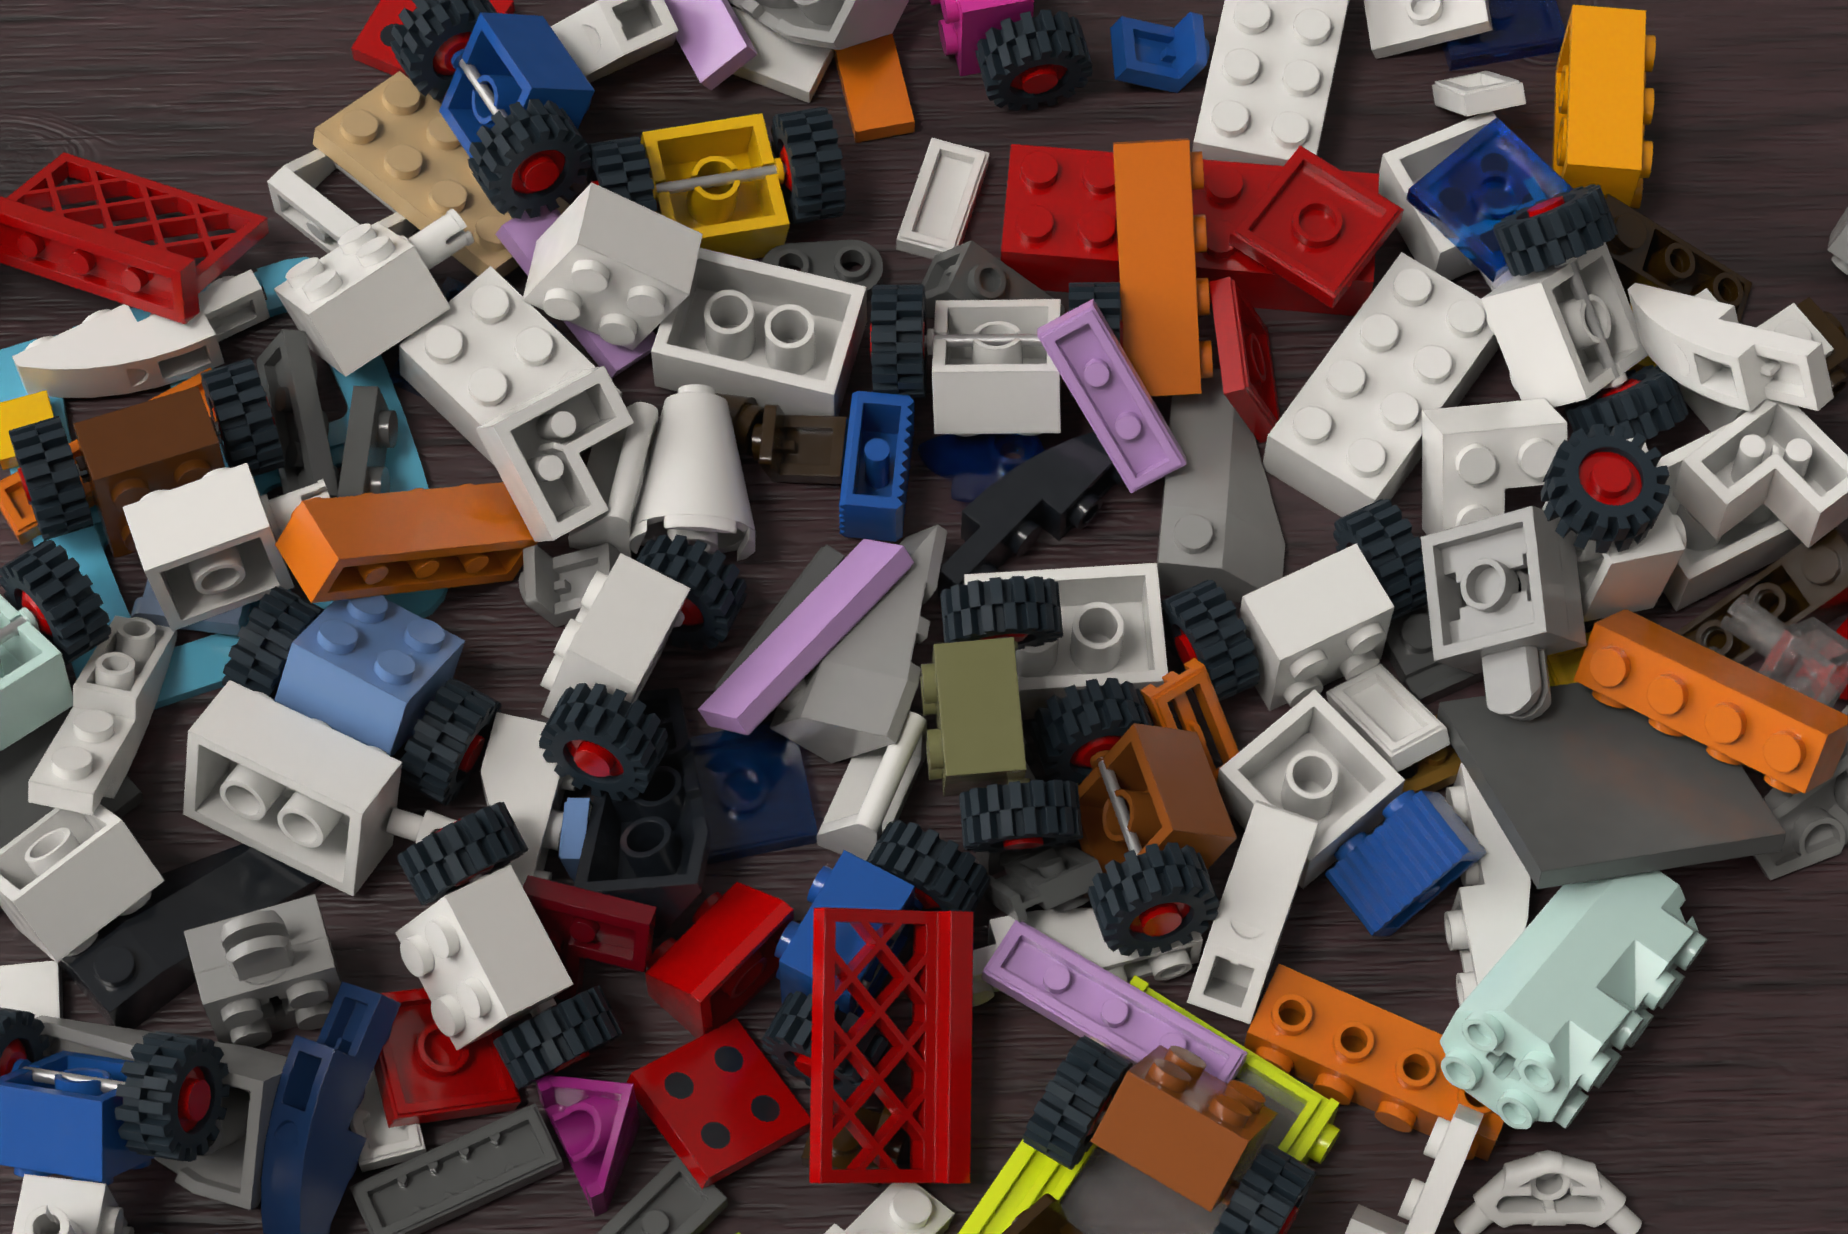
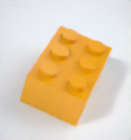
[1551,5,1656,209]

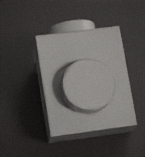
[519,542,620,627]

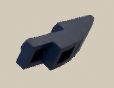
[261,981,401,1234]

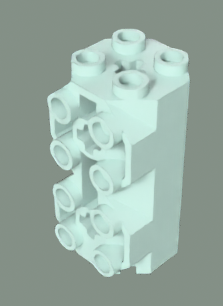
[1440,870,1708,1129]

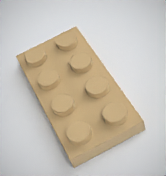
[313,71,570,277]

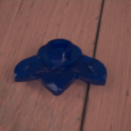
[918,433,1044,503]

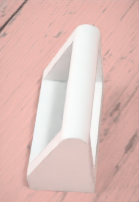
[267,149,418,253]
[568,402,658,558]
[817,711,927,861]

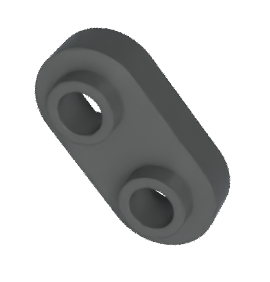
[762,240,883,302]

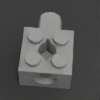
[1421,506,1587,721]
[184,894,342,1047]

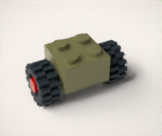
[920,576,1083,853]

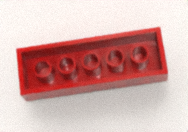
[1001,144,1380,316]

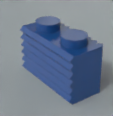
[839,391,915,542]
[1325,790,1486,936]

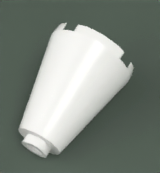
[629,384,756,561]

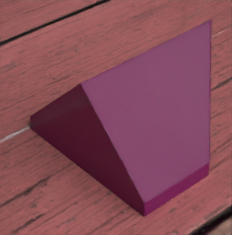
[535,1075,640,1217]

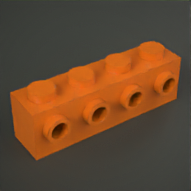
[1113,138,1213,396]
[275,482,538,603]
[1574,609,1848,794]
[1244,964,1504,1161]

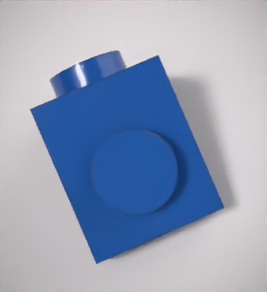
[1110,12,1210,93]

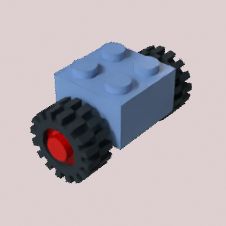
[222,586,502,806]

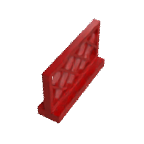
[0,152,269,324]
[809,907,974,1184]

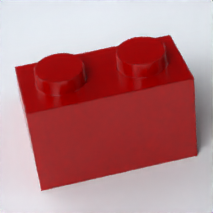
[645,882,794,1038]

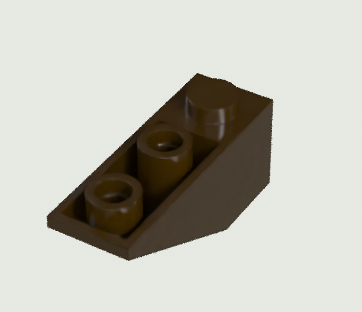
[1604,194,1752,324]
[1675,527,1848,667]

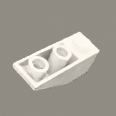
[551,0,679,83]
[480,712,577,887]
[1187,800,1319,1024]

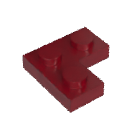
[523,875,657,1001]

